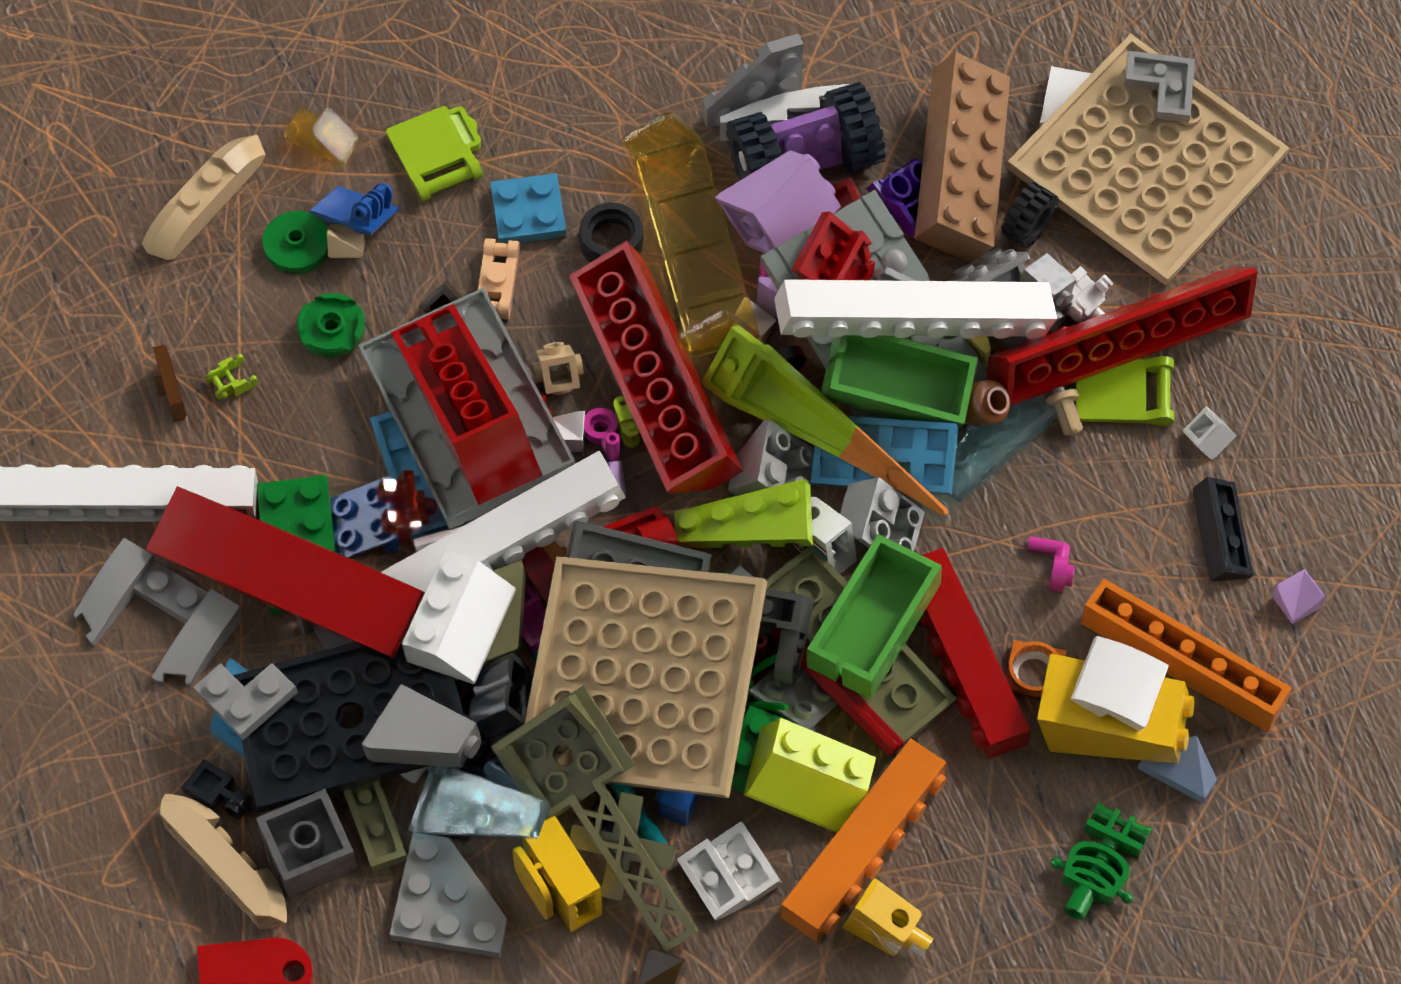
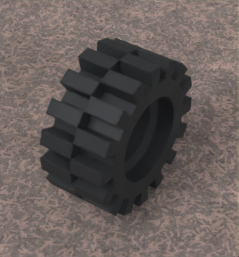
[1001,182,1059,248]

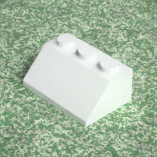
[402,550,516,684]

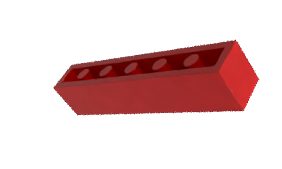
[918,548,1031,759]

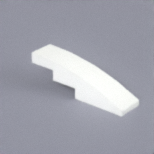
[720,84,849,141]

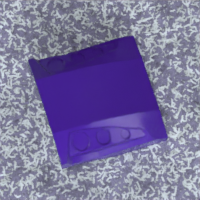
[866,158,923,237]

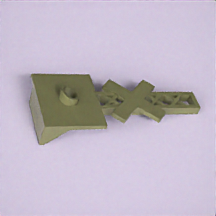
[491,685,699,952]

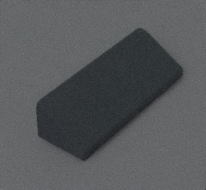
[1193,477,1253,581]

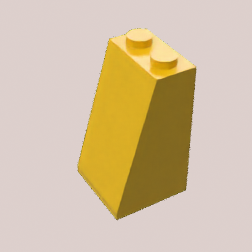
[1037,654,1194,764]

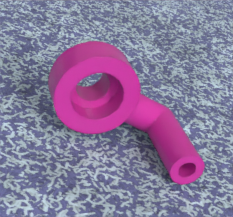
[584,408,620,462]
[1027,536,1075,593]

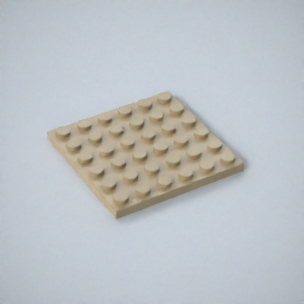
[1006,33,1289,286]
[524,556,768,798]

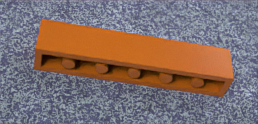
[1081,578,1292,733]
[781,738,947,943]

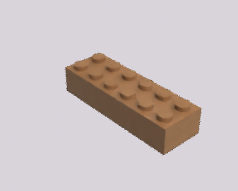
[914,52,1010,263]

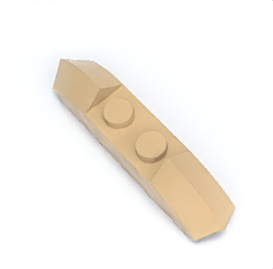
[142,135,266,260]
[160,794,287,929]

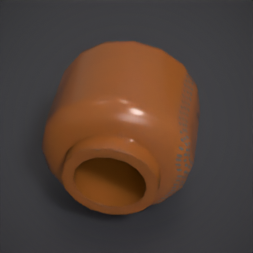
[965,380,1010,428]

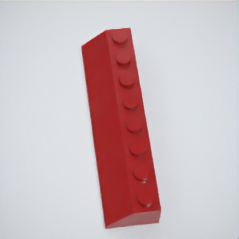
[569,241,743,494]
[987,267,1258,406]

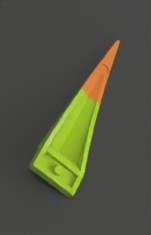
[701,325,949,515]

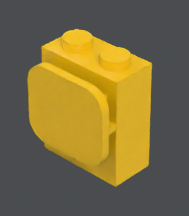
[512,815,602,933]

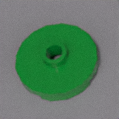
[263,211,328,274]
[297,293,366,358]

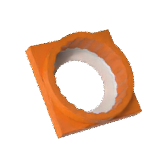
[1006,640,1067,698]

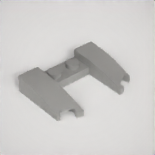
[74,538,243,687]

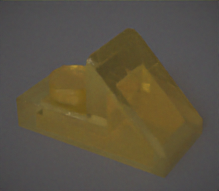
[284,107,359,166]

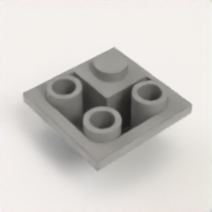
[728,419,814,496]
[840,477,925,551]

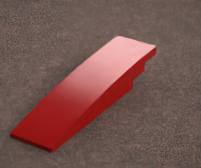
[145,486,425,658]

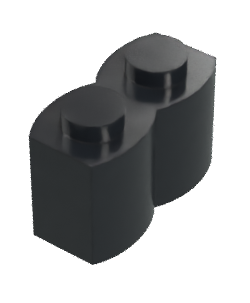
[469,653,531,738]

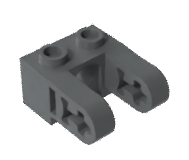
[760,588,814,685]

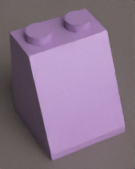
[715,150,841,253]

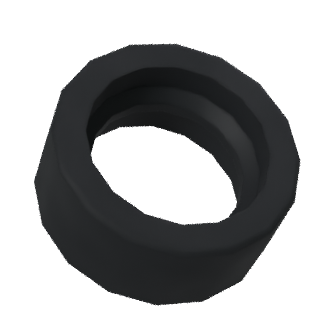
[579,202,644,263]

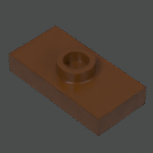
[153,344,187,422]

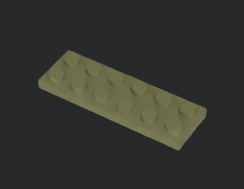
[766,546,957,747]

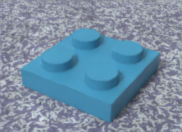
[490,173,567,244]

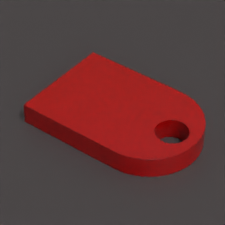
[197,937,314,984]

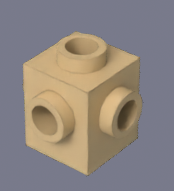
[532,342,584,395]

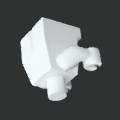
[1064,266,1113,323]

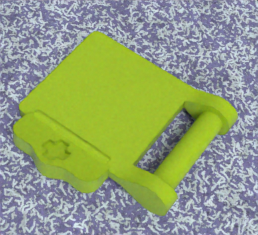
[386,106,483,202]
[1076,356,1175,426]

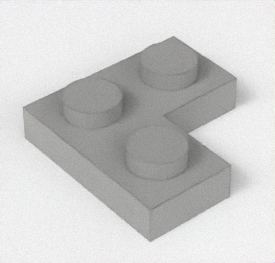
[1124,51,1195,123]
[193,663,298,740]

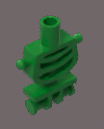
[1050,801,1153,920]

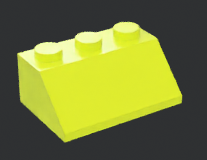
[744,718,876,833]

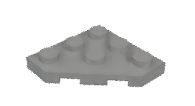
[702,33,803,128]
[389,832,508,958]

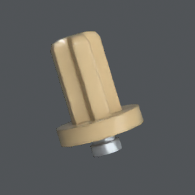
[1044,387,1083,436]

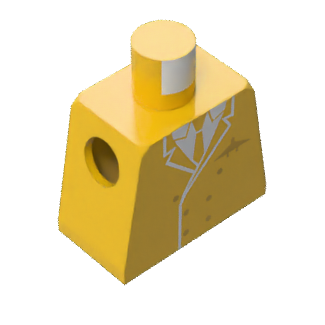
[842,878,934,957]

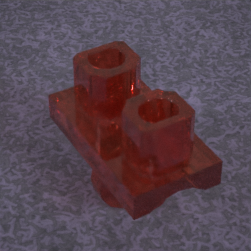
[377,470,437,544]

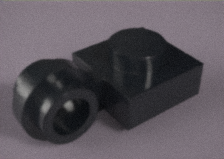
[182,759,254,820]

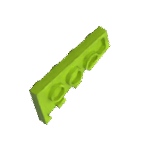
[674,479,813,548]

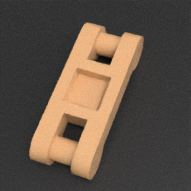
[478,238,520,320]

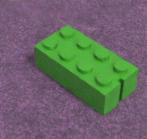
[821,335,978,429]
[807,534,942,699]

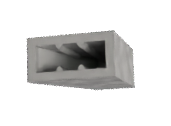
[362,684,481,768]

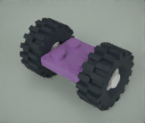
[726,82,886,181]

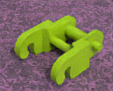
[205,354,258,399]
[614,396,640,448]

